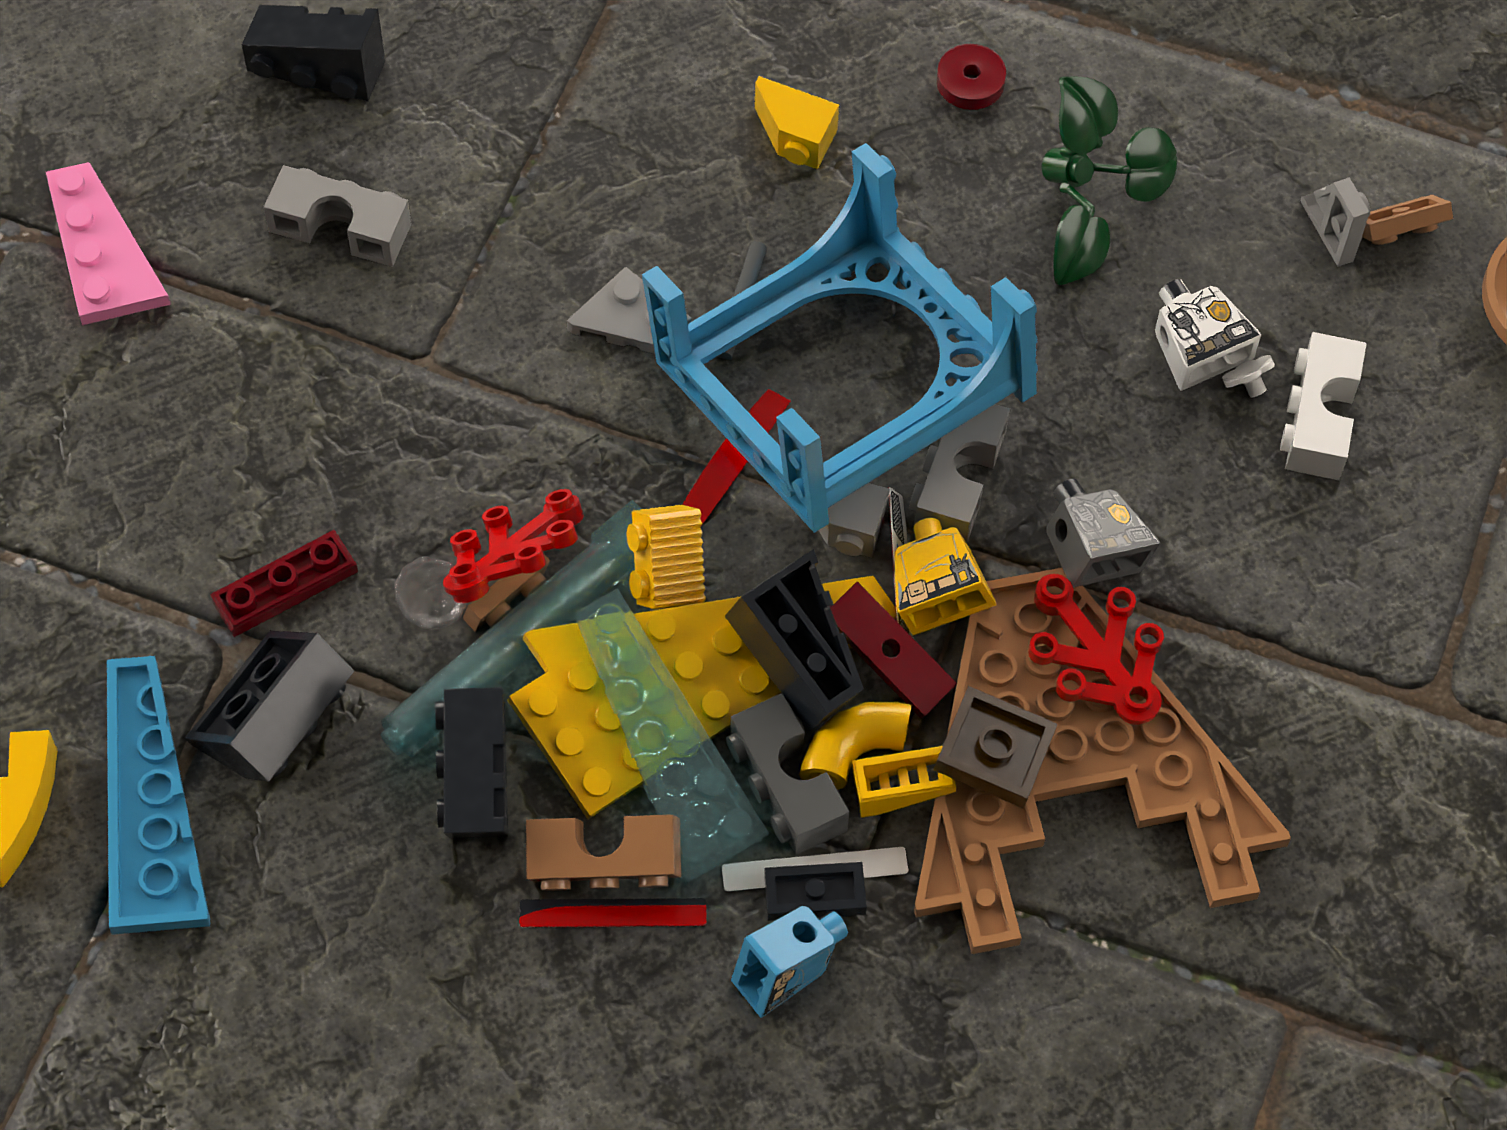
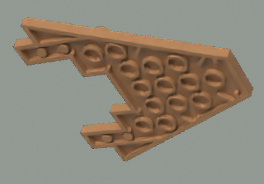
[914,568,1291,954]

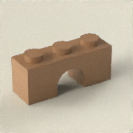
[526,815,681,891]

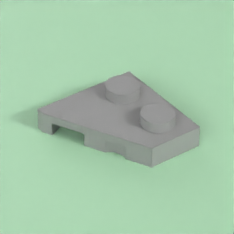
[1300,177,1370,267]
[567,267,691,354]

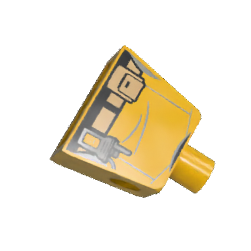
[895,518,996,635]

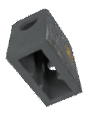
[1046,478,1160,588]

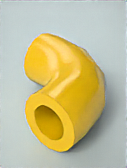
[799,702,912,790]

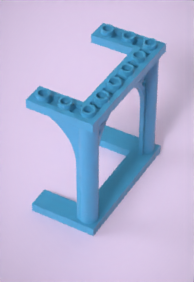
[642,143,1038,533]

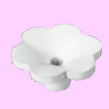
[1222,355,1275,397]

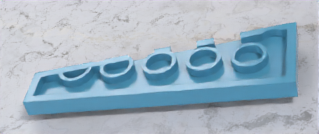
[107,656,210,935]

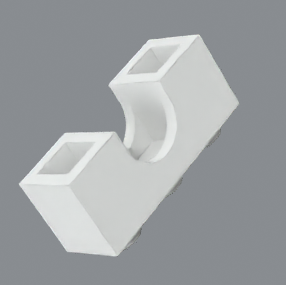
[1280,332,1366,480]

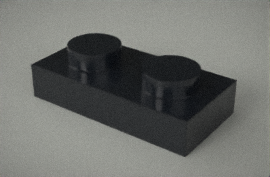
[764,862,867,921]

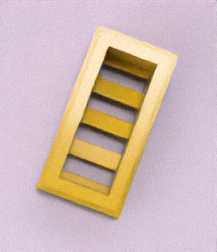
[852,746,956,818]

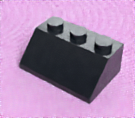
[184,630,354,781]

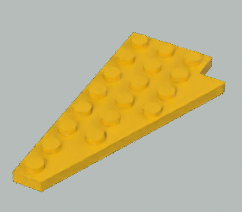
[507,576,896,819]

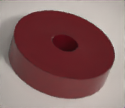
[936,44,1006,110]

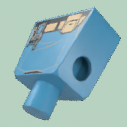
[731,906,848,1018]

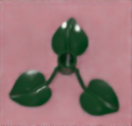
[1042,76,1177,285]

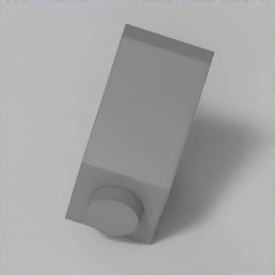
[818,483,890,558]

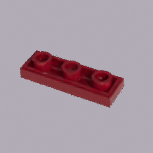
[210,530,358,637]
[831,581,957,718]

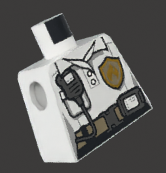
[1155,279,1261,391]

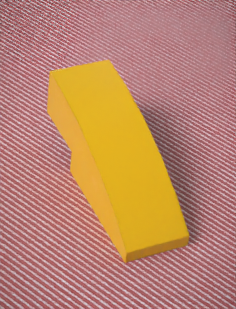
[0,730,58,887]

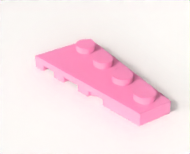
[46,162,171,325]

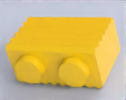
[626,505,706,609]

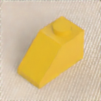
[755,76,839,169]

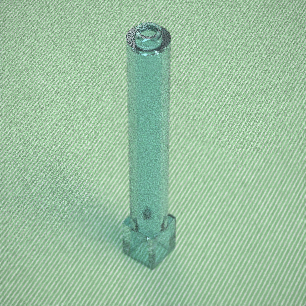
[380,500,641,757]

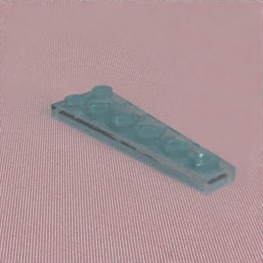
[575,588,769,886]

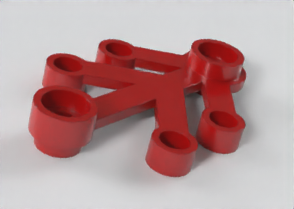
[443,489,584,603]
[1028,574,1164,725]

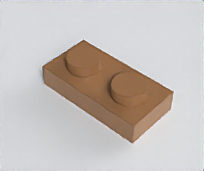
[1362,195,1453,244]
[463,554,550,632]

